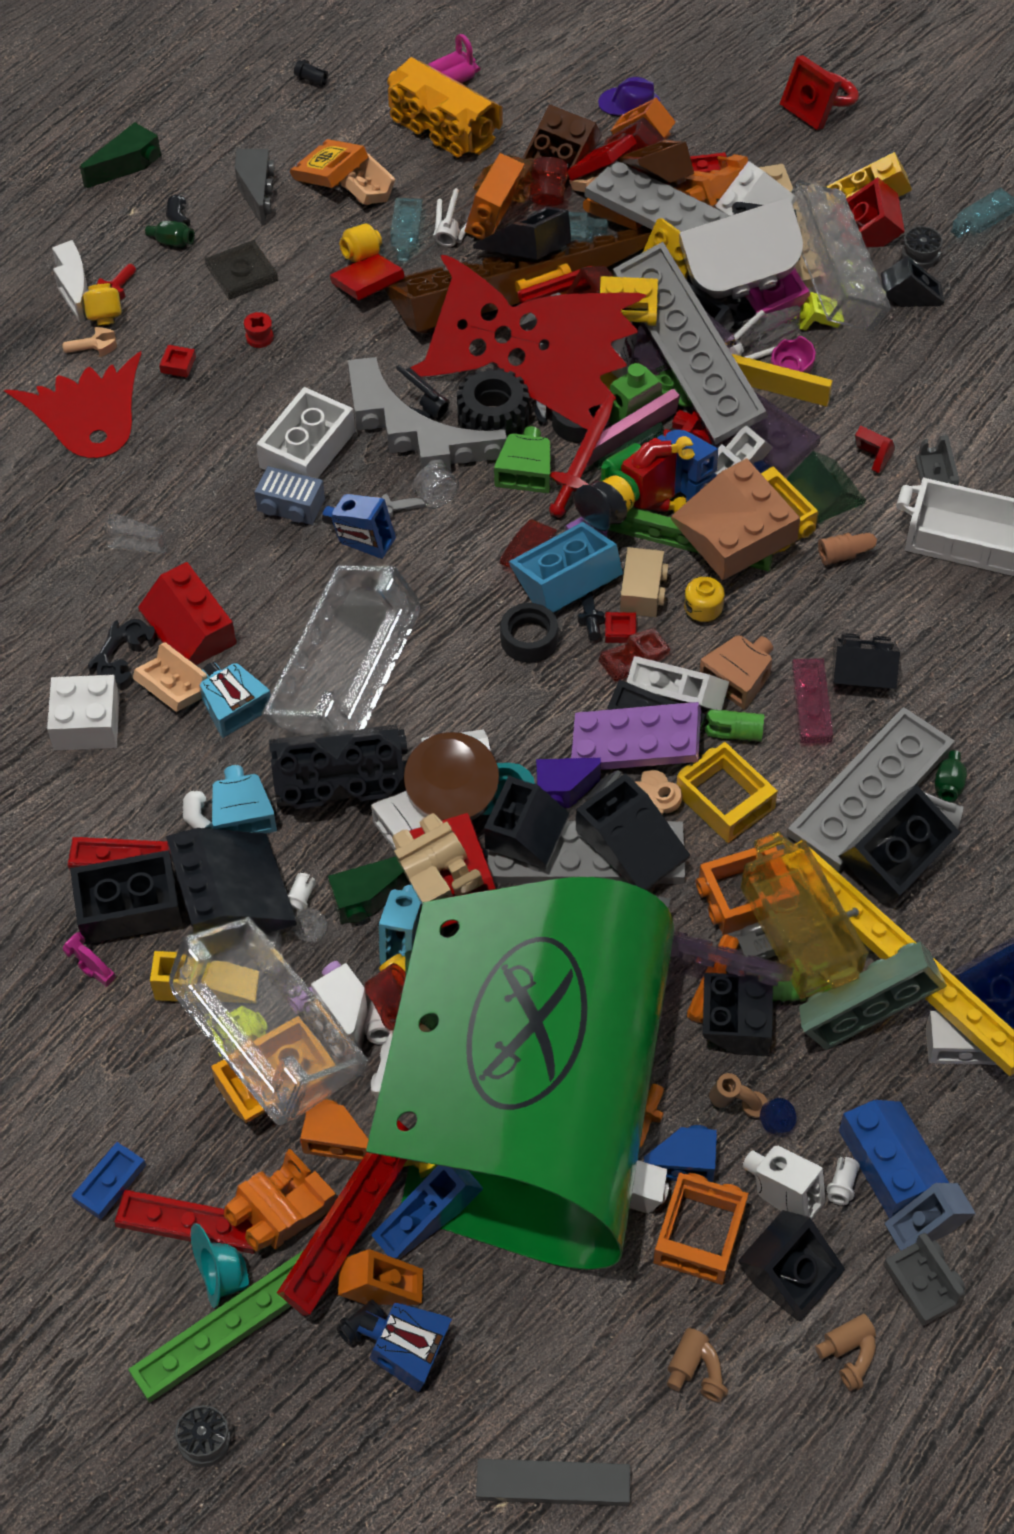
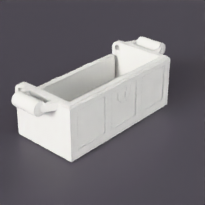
[896,478,1014,576]

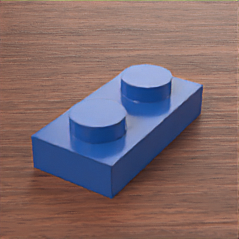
[72,1142,146,1220]

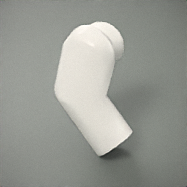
[183,791,213,829]

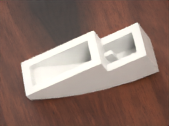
[52,240,88,323]
[704,425,773,485]

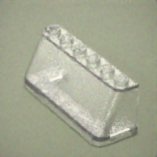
[262,565,420,735]
[169,917,368,1125]

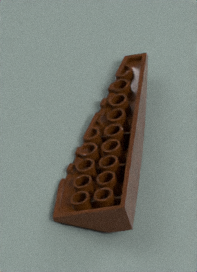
[384,226,652,334]

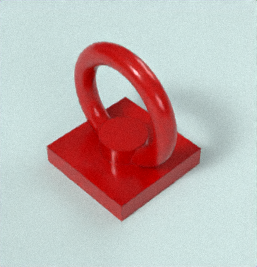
[779,55,859,130]

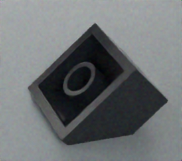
[738,1210,845,1321]

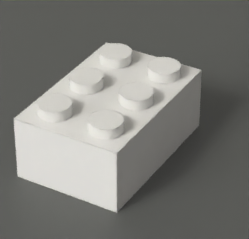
[256,387,355,479]

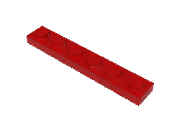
[277,1120,409,1315]

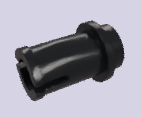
[294,60,329,87]
[337,1300,385,1345]

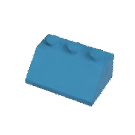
[509,522,623,612]

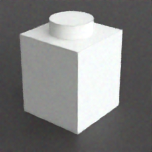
[630,1160,669,1214]

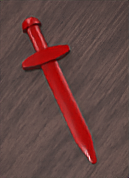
[549,394,614,518]

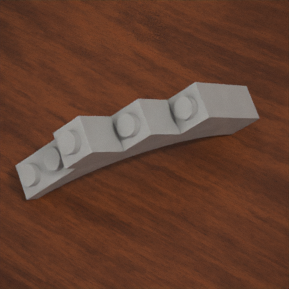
[348,357,507,476]

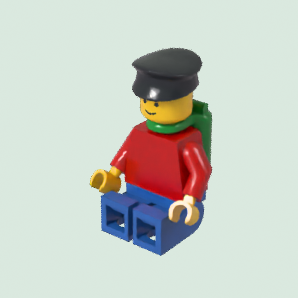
[574,430,718,532]

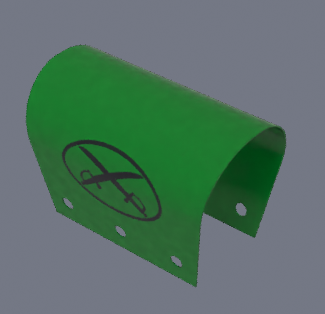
[366,877,675,1270]

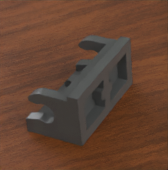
[915,435,959,485]

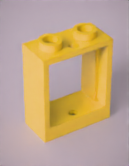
[761,466,818,554]
[677,742,778,843]

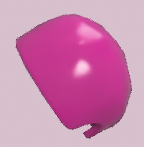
[770,336,816,373]

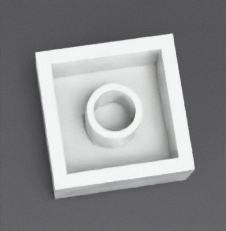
[47,675,120,750]

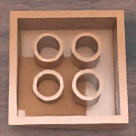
[671,458,800,580]

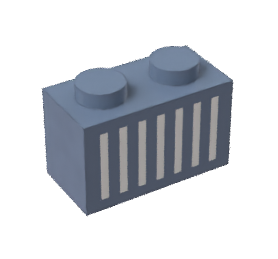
[255,466,325,525]

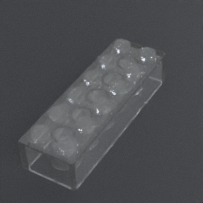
[791,180,891,331]

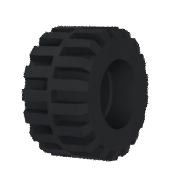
[457,368,529,438]

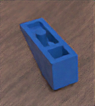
[371,1165,483,1260]

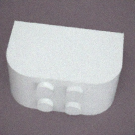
[679,197,803,299]

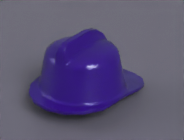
[598,77,660,116]

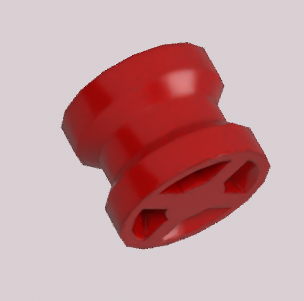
[244,312,274,348]

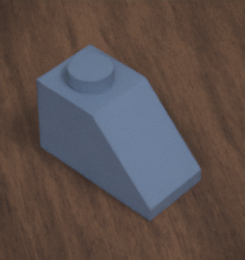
[885,1183,976,1251]

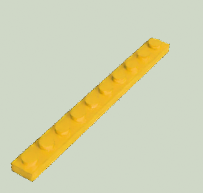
[780,840,1014,1076]

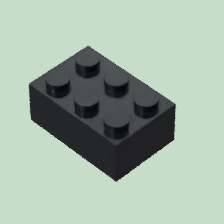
[838,784,961,904]
[70,850,183,944]

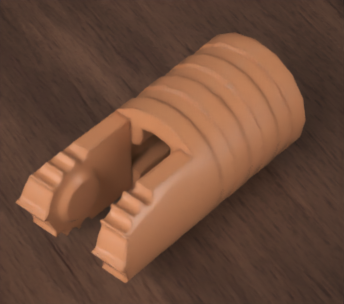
[818,532,877,565]

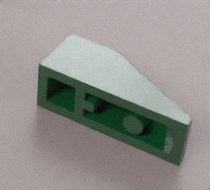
[80,122,161,188]
[328,856,410,925]

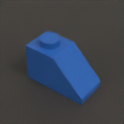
[644,1125,717,1182]

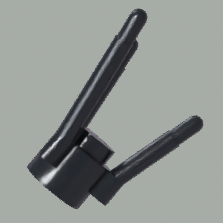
[396,365,450,420]

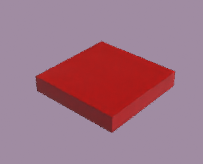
[567,134,637,180]
[330,254,405,300]

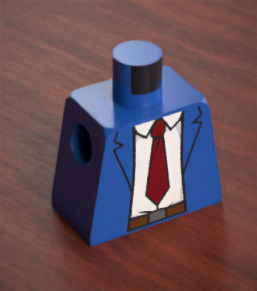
[322,494,396,559]
[357,1303,452,1392]

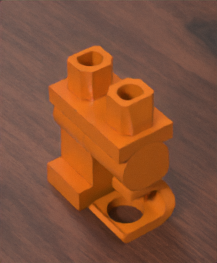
[674,154,748,206]
[224,1149,336,1251]

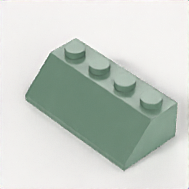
[799,941,947,1050]

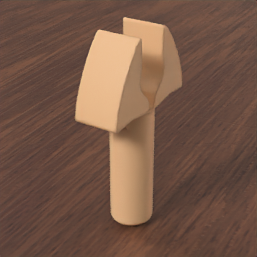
[62,327,117,357]

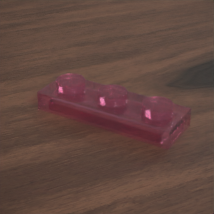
[792,658,833,743]

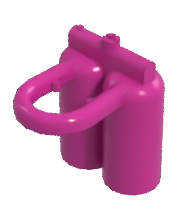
[427,34,481,83]

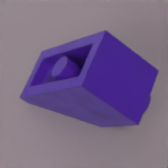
[536,757,601,808]

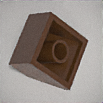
[617,140,694,185]

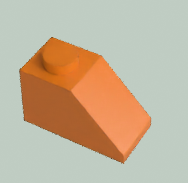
[610,97,676,146]
[300,1099,369,1162]
[338,1249,423,1305]

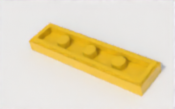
[732,354,833,407]

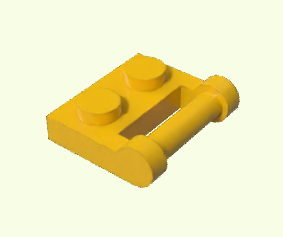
[600,276,658,326]

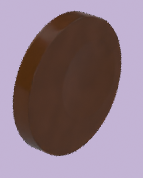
[404,732,499,821]

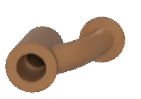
[709,1073,768,1118]
[815,1314,876,1391]
[667,1328,728,1402]

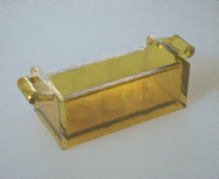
[741,831,868,999]

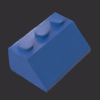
[839,1100,949,1219]

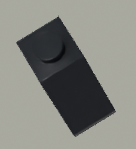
[881,256,944,307]

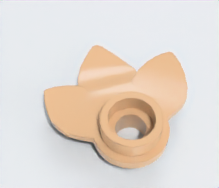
[635,770,683,815]

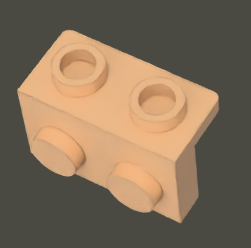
[340,153,395,205]
[133,642,207,712]

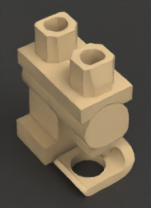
[392,813,484,905]

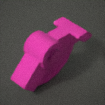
[63,932,116,987]

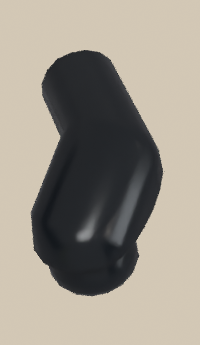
[166,194,190,227]

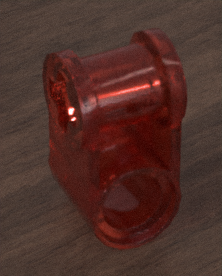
[365,963,424,1030]

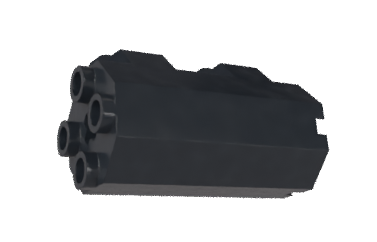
[269,724,408,809]

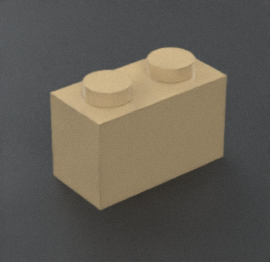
[620,547,669,617]

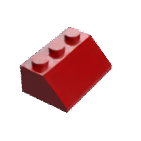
[138,562,237,665]

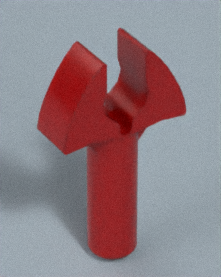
[96,264,136,301]

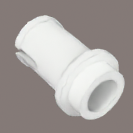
[288,873,316,917]
[826,1157,860,1205]

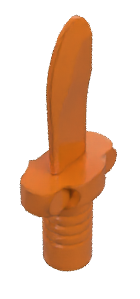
[639,1084,664,1149]

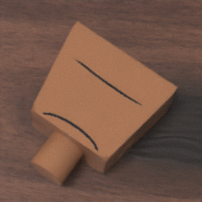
[700,636,773,710]

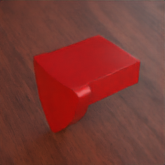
[855,426,895,474]

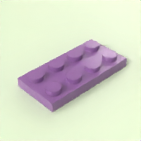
[571,702,701,770]

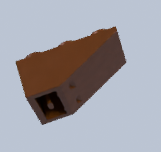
[520,104,602,195]

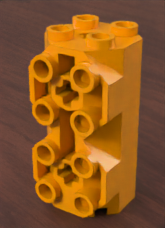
[387,57,503,157]

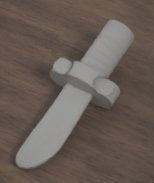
[381,494,426,518]

